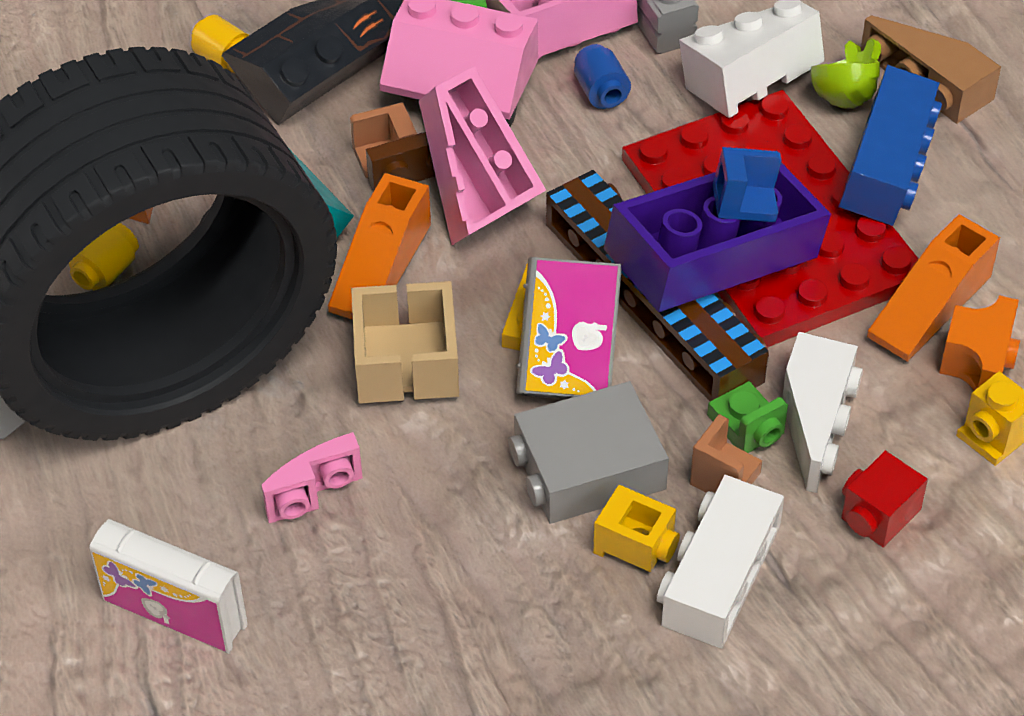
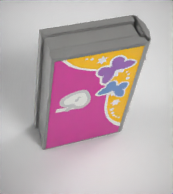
[516,257,622,399]

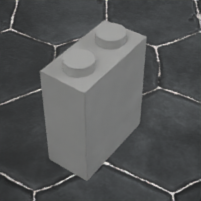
[508,381,669,524]

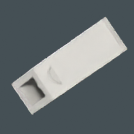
[782,332,863,493]

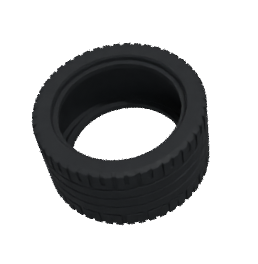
[0,46,337,441]

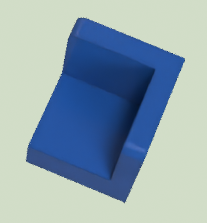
[713,147,782,222]

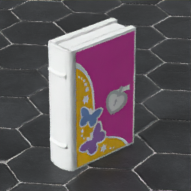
[89,519,248,654]

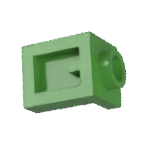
[707,381,788,453]

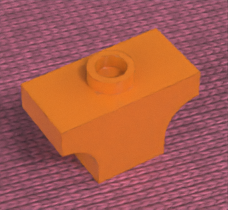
[939,295,1020,391]

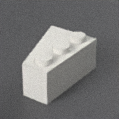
[679,0,825,118]

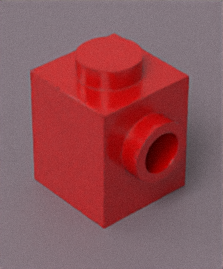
[841,450,928,548]

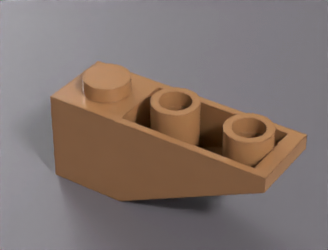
[861,15,1001,124]

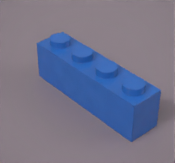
[839,64,942,226]

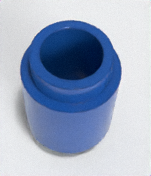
[574,44,631,109]

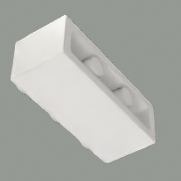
[657,475,784,649]

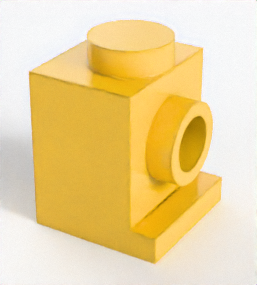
[956,371,1024,466]
[593,485,680,572]

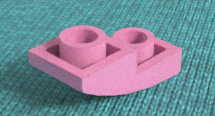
[261,432,363,523]

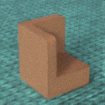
[350,102,417,178]
[690,414,762,493]

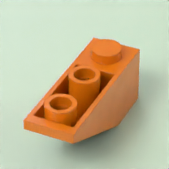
[328,173,431,320]
[867,214,1000,362]

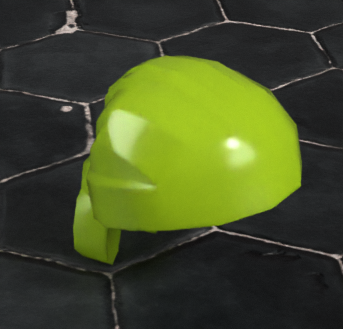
[811,38,881,108]

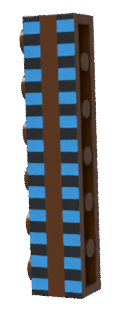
[546,170,769,401]

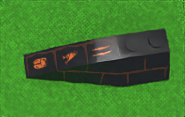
[222,0,404,125]

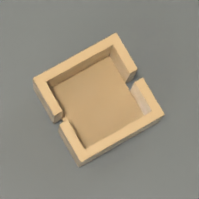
[351,281,460,403]

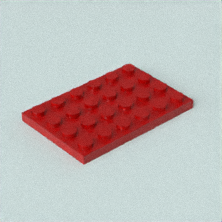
[622,89,919,348]

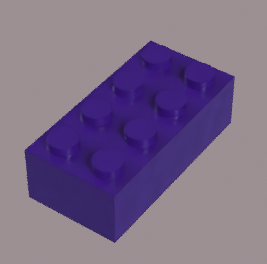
[604,162,831,312]

